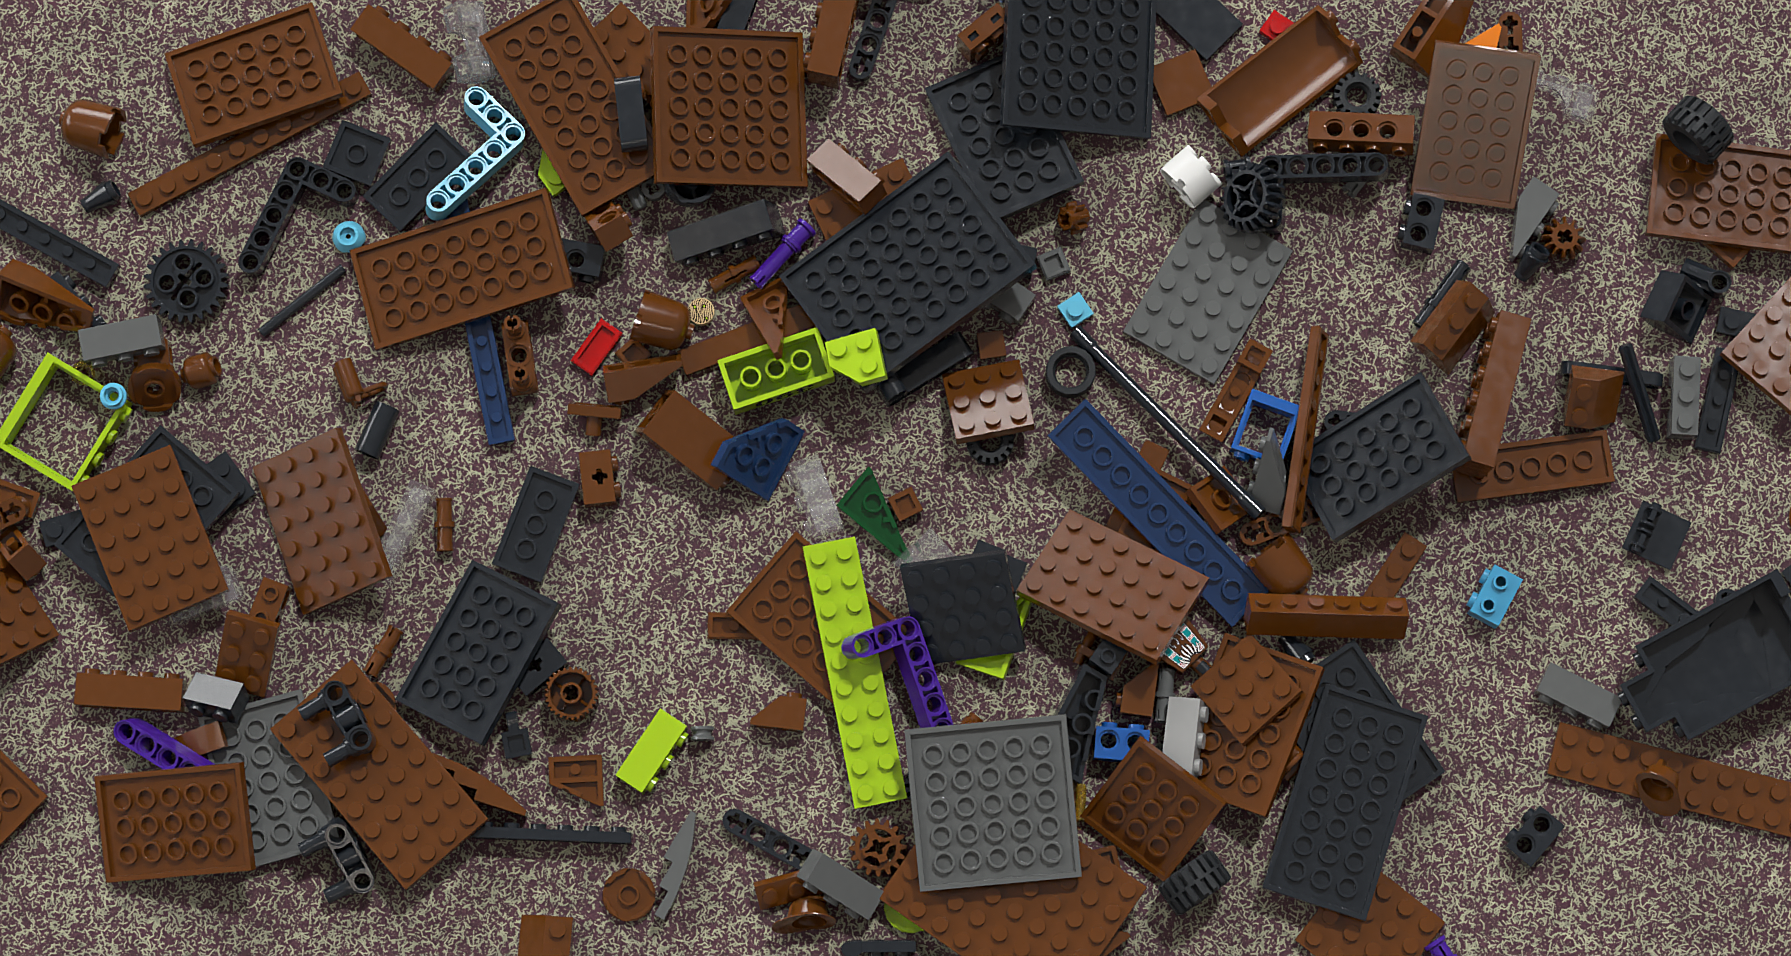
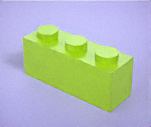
[616,708,689,795]

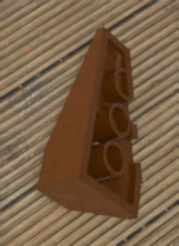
[0,259,95,332]

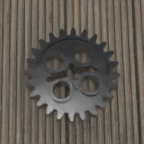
[143,239,230,325]

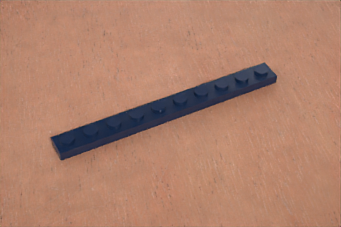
[441,187,515,446]

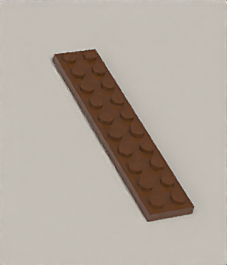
[1546,722,1791,838]

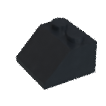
[1640,270,1713,344]

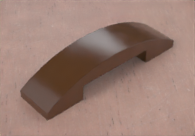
[1199,338,1273,443]

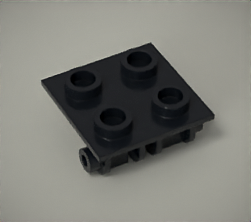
[1622,500,1692,570]

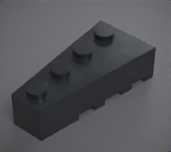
[667,199,786,267]
[1054,664,1108,784]

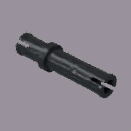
[1412,259,1471,329]

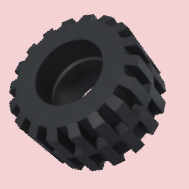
[1662,95,1734,165]
[1158,850,1231,916]

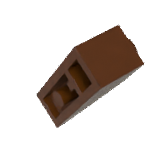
[603,353,683,405]

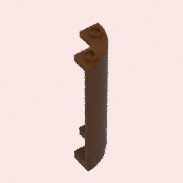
[1196,5,1364,157]

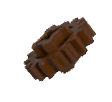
[849,818,907,877]

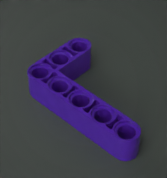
[841,616,954,728]
[114,717,214,769]

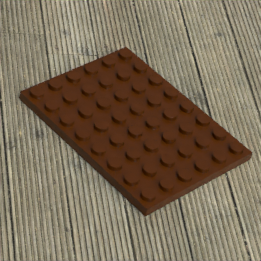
[880,841,1147,956]

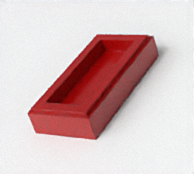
[571,318,623,377]

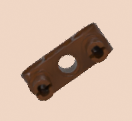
[501,315,539,397]

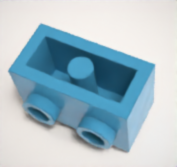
[1466,564,1523,629]

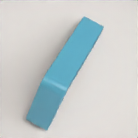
[425,86,525,221]

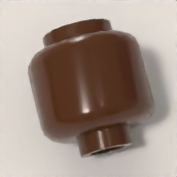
[180,352,222,390]

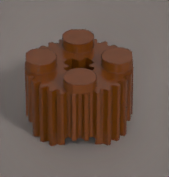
[545,667,600,723]

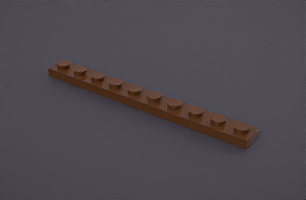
[128,71,372,218]

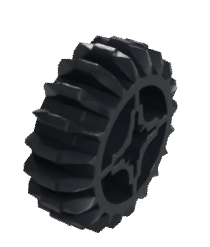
[1219,162,1286,234]

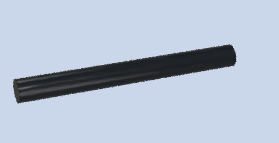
[258,264,346,337]

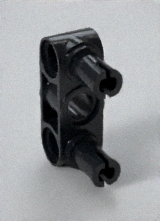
[298,680,376,767]
[298,817,375,904]

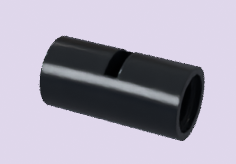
[354,401,400,460]

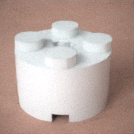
[1160,145,1222,208]

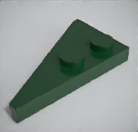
[836,466,911,563]

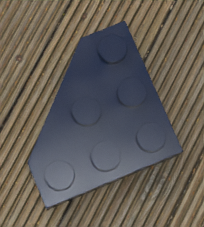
[711,418,805,501]

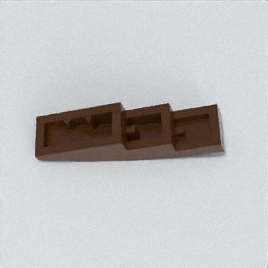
[433,753,528,818]

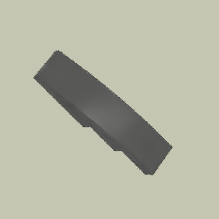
[654,811,697,921]

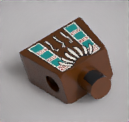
[1160,618,1212,677]

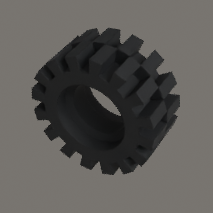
[1333,72,1381,113]
[967,434,1014,466]

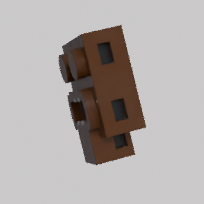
[957,3,1005,63]

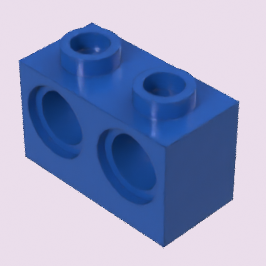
[1093,722,1150,762]

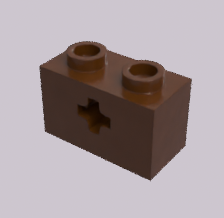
[579,449,621,508]

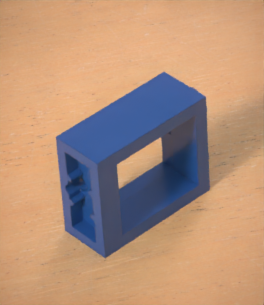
[1229,389,1299,462]

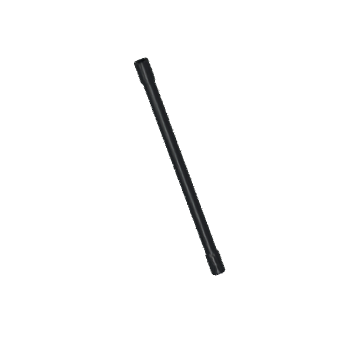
[1069,326,1266,520]

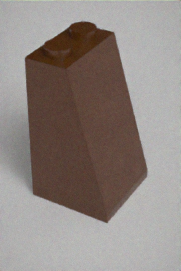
[634,390,734,490]

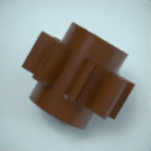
[1058,201,1090,235]

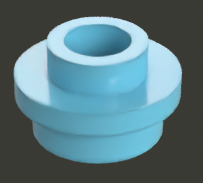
[100,383,127,410]

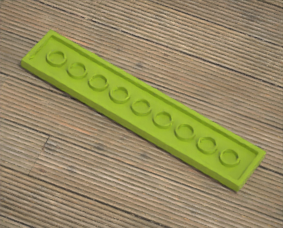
[803,537,907,809]

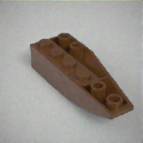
[1389,0,1474,79]

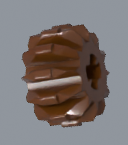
[1540,216,1586,262]

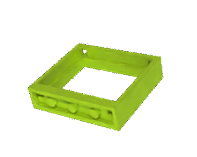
[0,352,133,491]

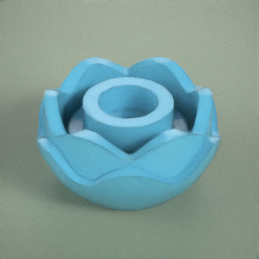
[332,221,366,253]

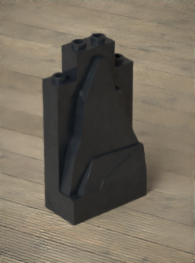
[1617,569,1791,742]

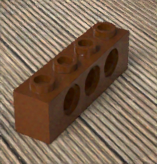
[1307,111,1415,157]

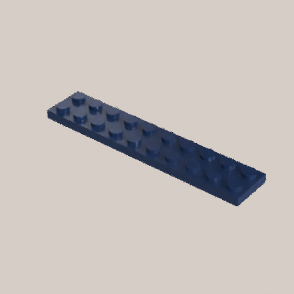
[1047,399,1268,627]

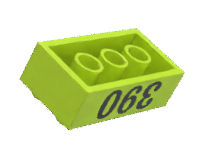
[717,327,835,415]

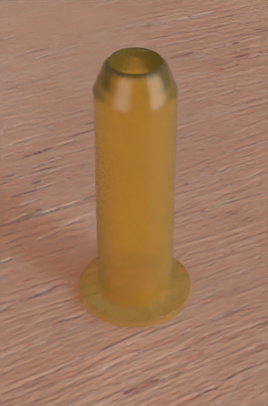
[1075,783,1087,822]

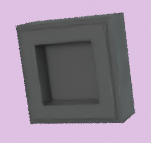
[1036,247,1071,282]

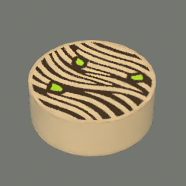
[689,298,715,326]

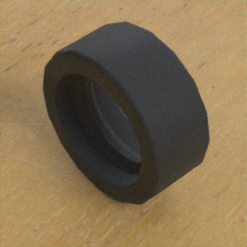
[1046,346,1096,398]

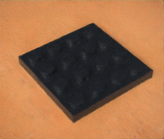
[900,549,1026,664]

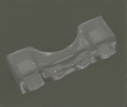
[1535,69,1600,126]

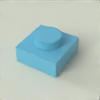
[1057,292,1094,329]

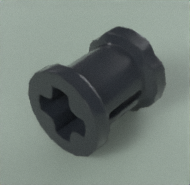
[1222,155,1251,183]

